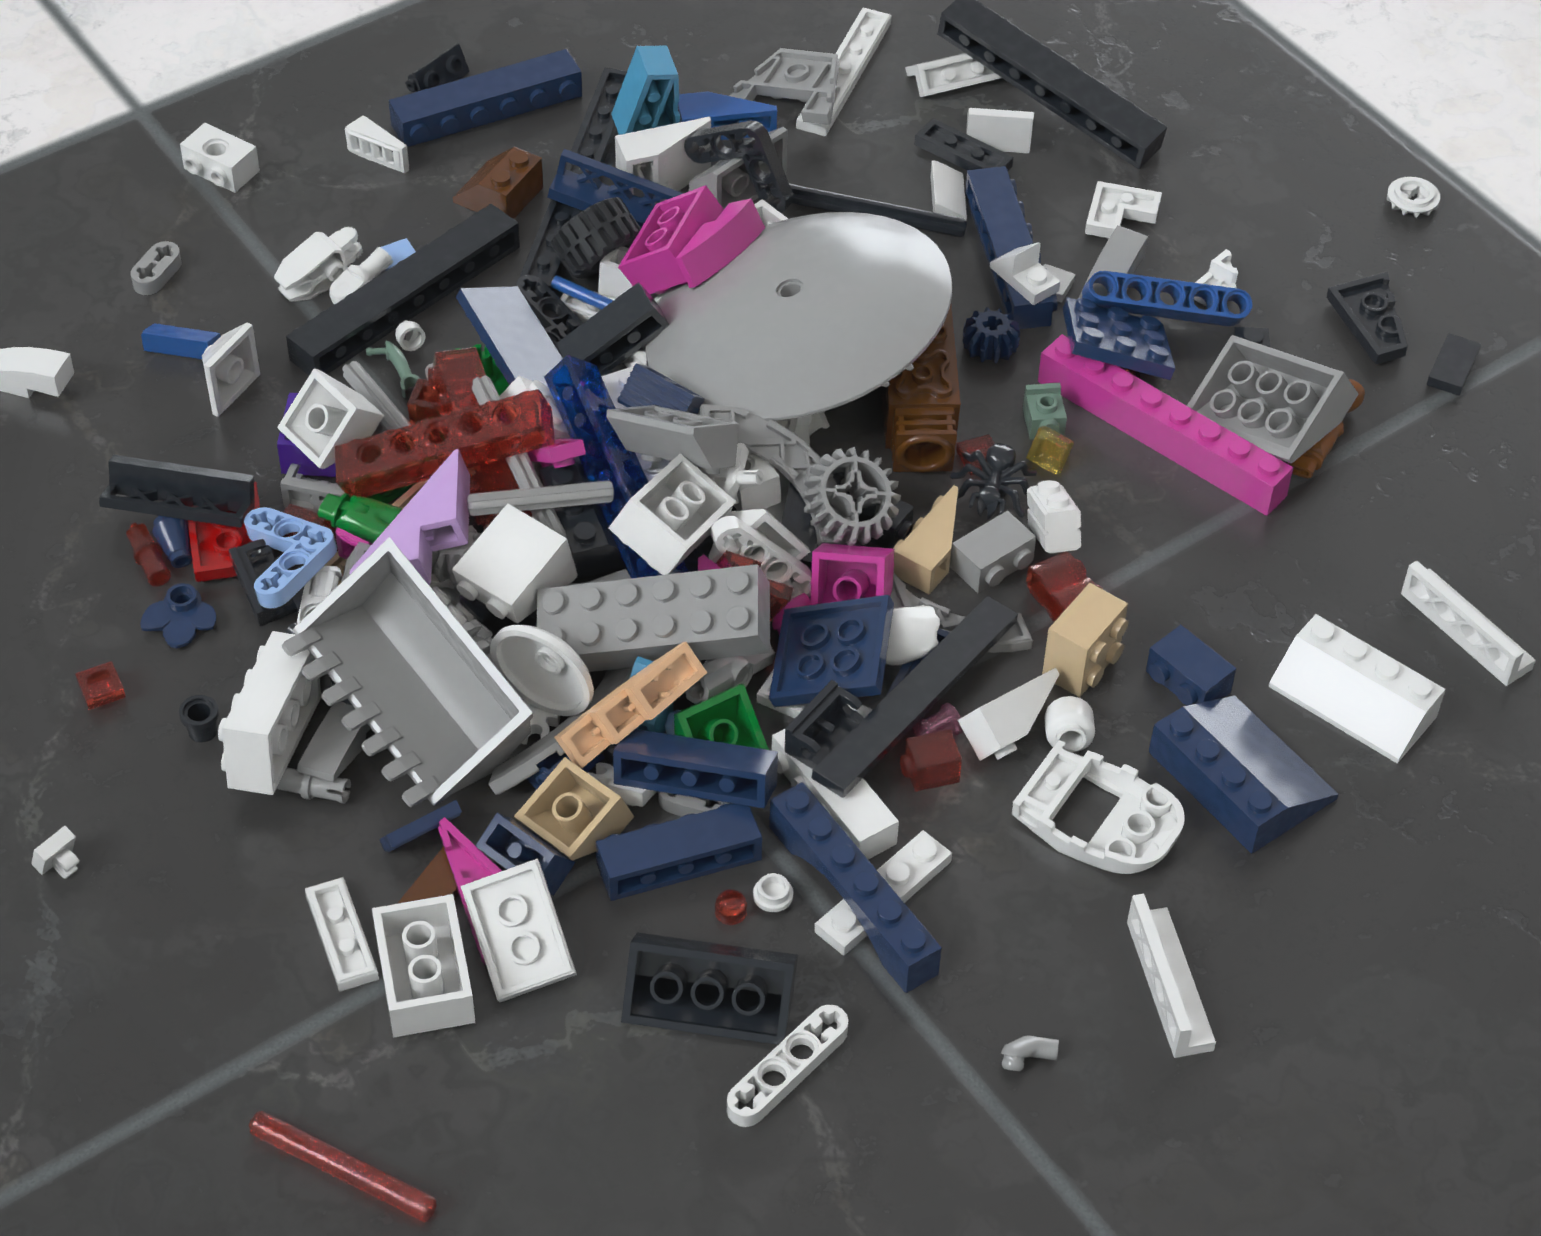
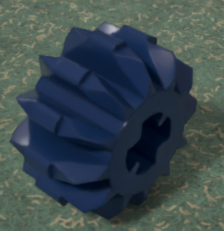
[962,307,1020,364]

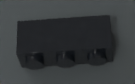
[556,282,669,382]

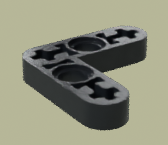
[684,121,794,213]
[515,275,583,358]

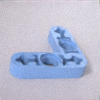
[244,507,337,608]

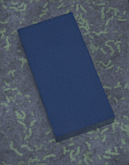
[379,800,462,852]

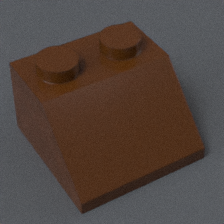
[452,147,543,219]

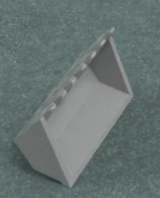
[282,537,533,807]

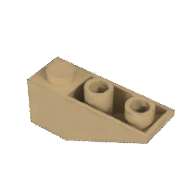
[893,485,958,594]

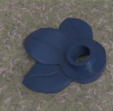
[140,583,216,649]

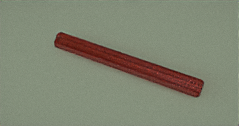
[248,1111,437,1221]

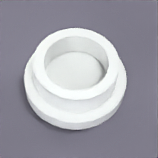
[753,873,793,912]

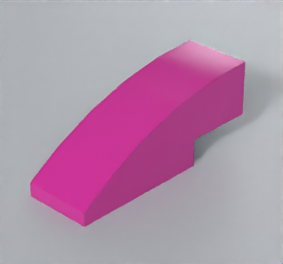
[675,199,765,288]

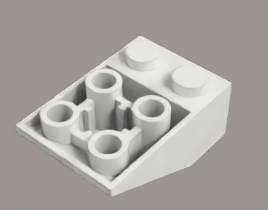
[615,117,711,202]

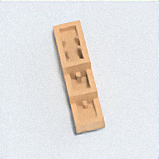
[554,642,708,768]

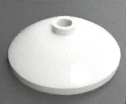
[490,625,594,716]

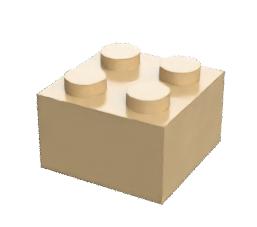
[1042,583,1128,698]

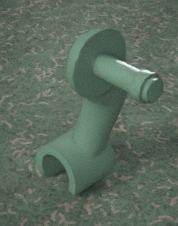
[366,341,422,398]

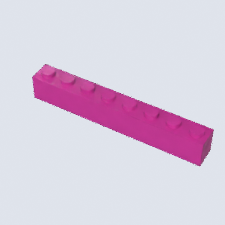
[1038,334,1293,516]

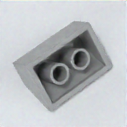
[689,127,788,209]
[606,405,739,474]

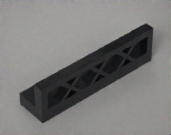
[99,455,255,528]

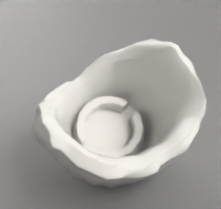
[886,604,940,665]

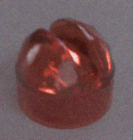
[715,889,747,925]

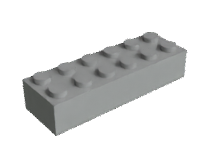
[536,564,770,672]

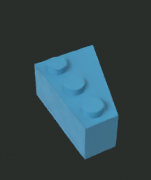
[611,46,680,135]

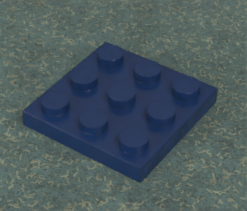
[1062,297,1175,380]
[769,595,894,708]

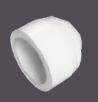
[395,321,425,351]

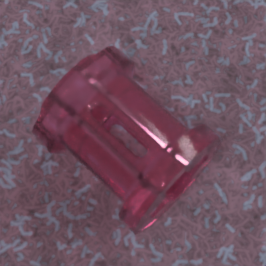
[913,703,963,750]

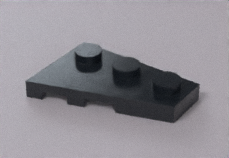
[1326,271,1408,365]

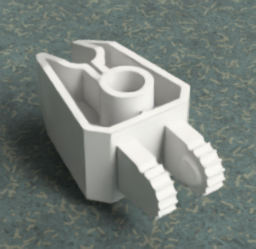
[274,226,363,301]

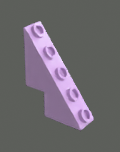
[350,449,470,585]

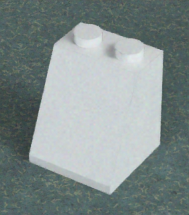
[452,503,578,624]

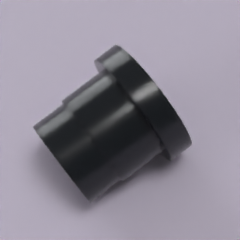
[179,695,219,743]

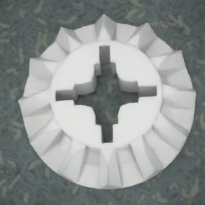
[1387,177,1440,218]

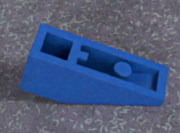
[678,91,777,140]

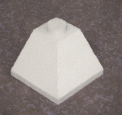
[202,323,260,417]
[277,368,384,469]

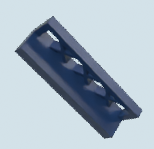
[547,149,684,228]

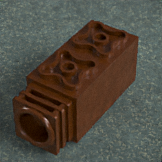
[881,304,961,473]

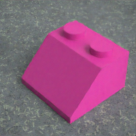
[810,543,895,605]

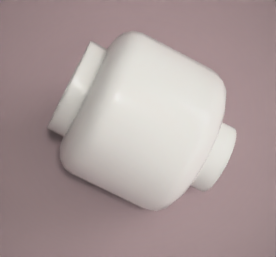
[1044,696,1095,753]

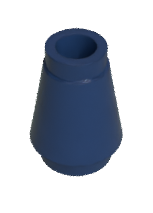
[152,516,193,568]

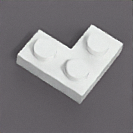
[1085,181,1162,238]

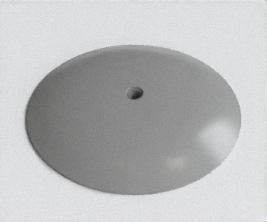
[645,212,952,421]

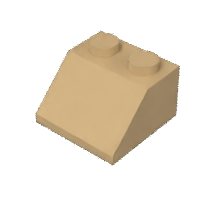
[514,757,634,861]

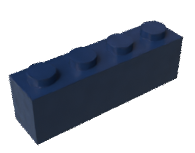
[613,729,778,809]
[596,803,762,901]

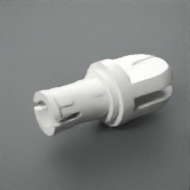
[330,247,393,305]

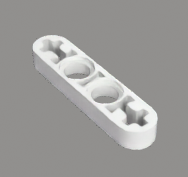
[710,516,812,600]
[727,1005,848,1127]

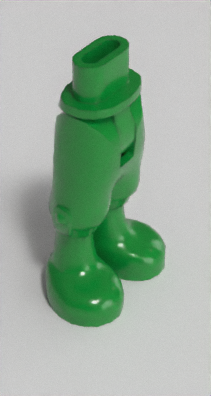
[318,493,403,544]

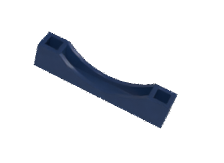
[769,782,942,993]

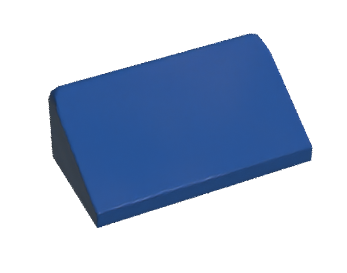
[141,323,221,359]

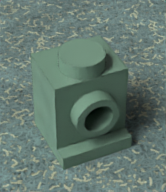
[1023,383,1067,439]

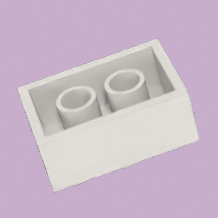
[608,453,737,575]
[372,894,475,1038]

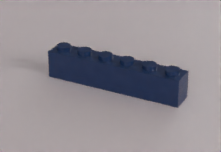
[389,49,582,147]
[965,166,1058,329]

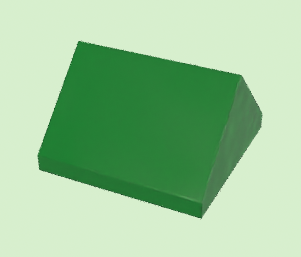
[674,684,769,750]

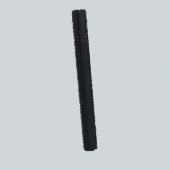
[775,184,967,237]

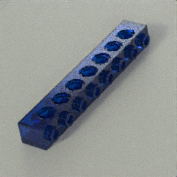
[544,355,688,578]

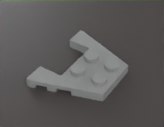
[729,48,840,125]

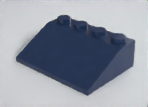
[1149,695,1339,854]

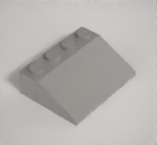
[1187,335,1358,464]

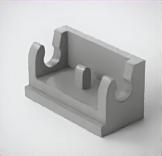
[280,464,362,514]

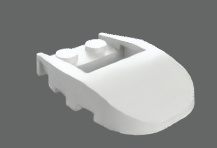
[1012,740,1185,874]

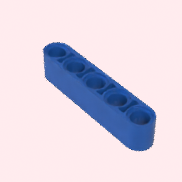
[1082,271,1253,326]

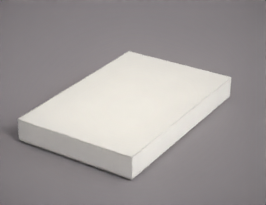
[461,859,577,1002]

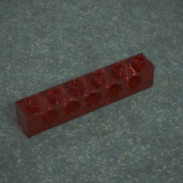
[335,389,555,497]

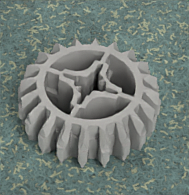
[802,447,901,546]

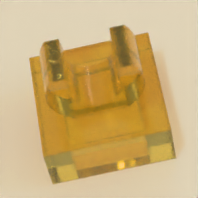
[1026,426,1074,475]

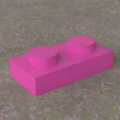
[525,438,586,468]

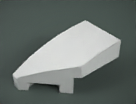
[1193,249,1238,306]

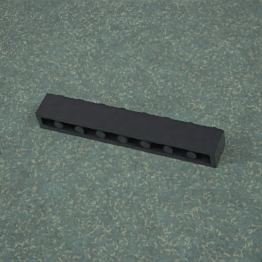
[937,0,1167,169]
[286,204,520,375]

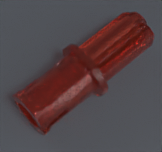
[126,522,171,587]

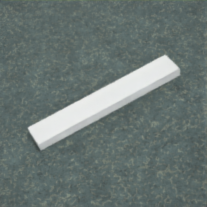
[796,8,892,136]

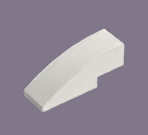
[0,347,74,398]

